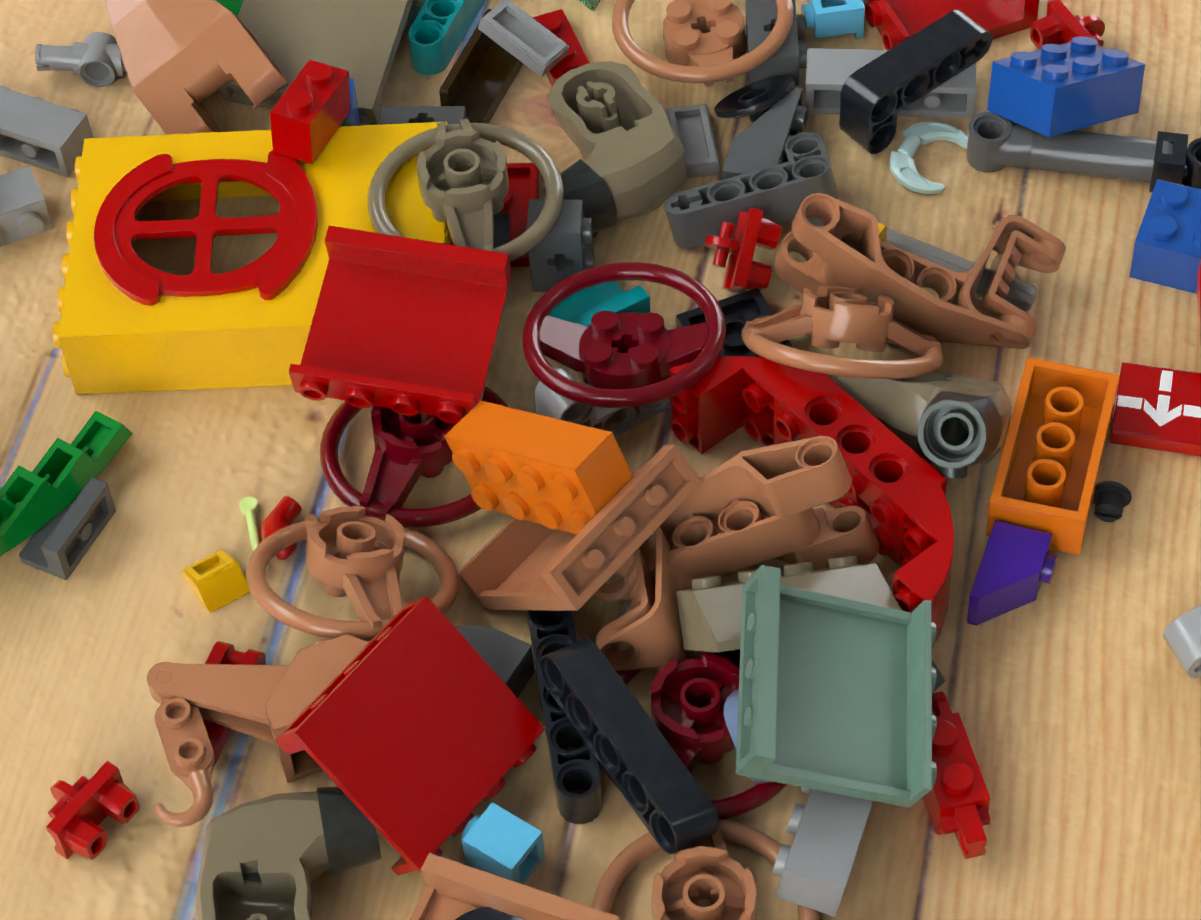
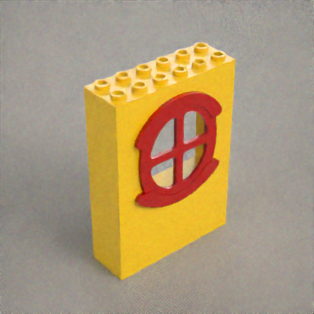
[53,121,450,395]

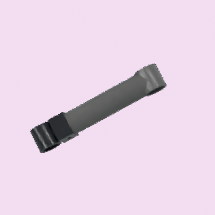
[966,112,1201,192]

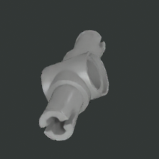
[35,32,127,87]

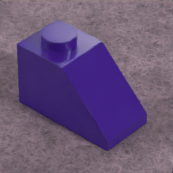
[967,520,1057,626]

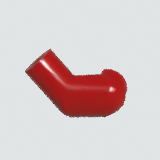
[260,496,302,560]

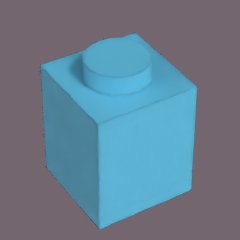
[461,802,545,884]

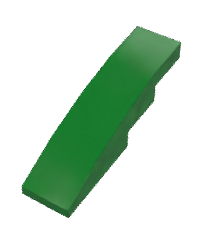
[0,411,133,556]

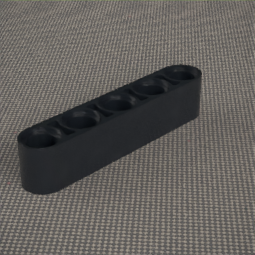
[528,610,603,824]
[539,638,719,854]

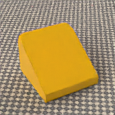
[182,550,249,612]

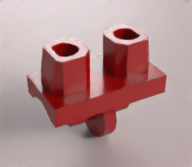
[1030,0,1105,49]
[704,207,782,292]
[46,761,140,860]

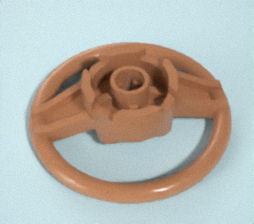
[612,0,794,87]
[741,285,943,379]
[246,506,459,641]
[592,820,820,920]

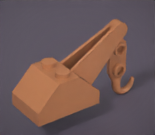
[147,634,369,827]

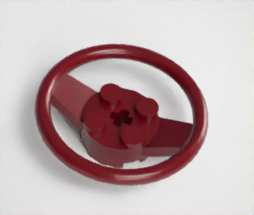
[522,262,726,408]
[320,386,509,527]
[602,649,788,820]

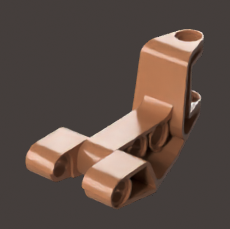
[105,0,288,135]
[773,193,1066,349]
[593,436,880,671]

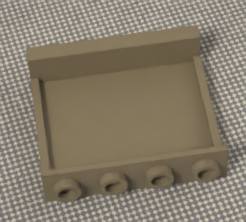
[220,0,422,125]

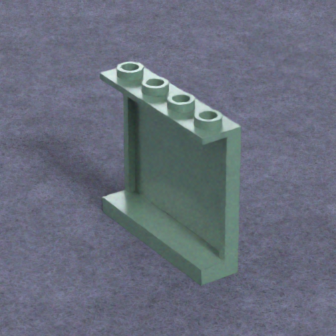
[736,565,937,808]

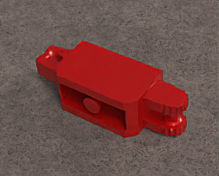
[922,691,991,859]

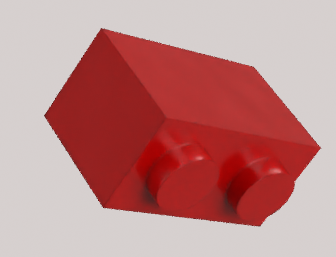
[270,59,351,164]

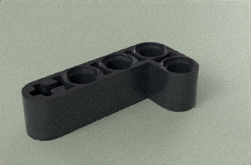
[839,10,993,154]

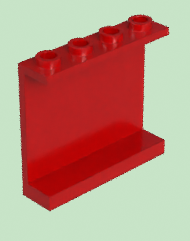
[289,225,512,423]
[275,596,545,875]

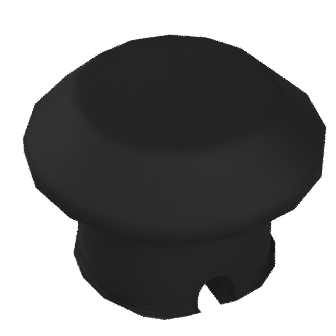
[1093,481,1132,522]

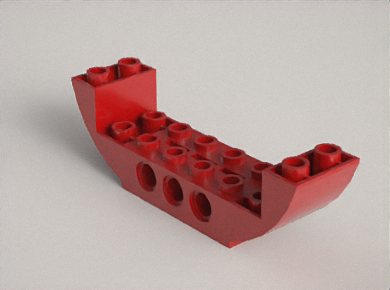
[669,356,954,648]

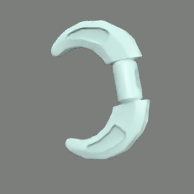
[889,121,968,194]

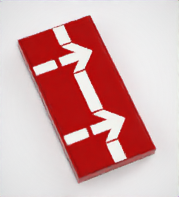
[1110,362,1201,456]

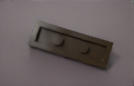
[439,8,523,124]

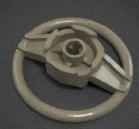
[367,119,564,261]

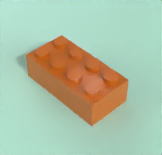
[986,357,1120,555]
[444,401,633,534]

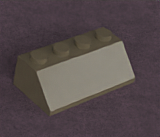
[676,555,902,652]

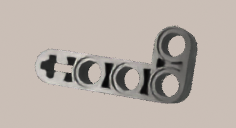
[665,132,839,249]

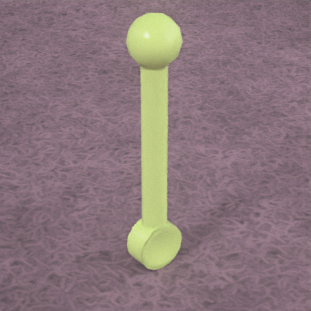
[239,496,269,573]

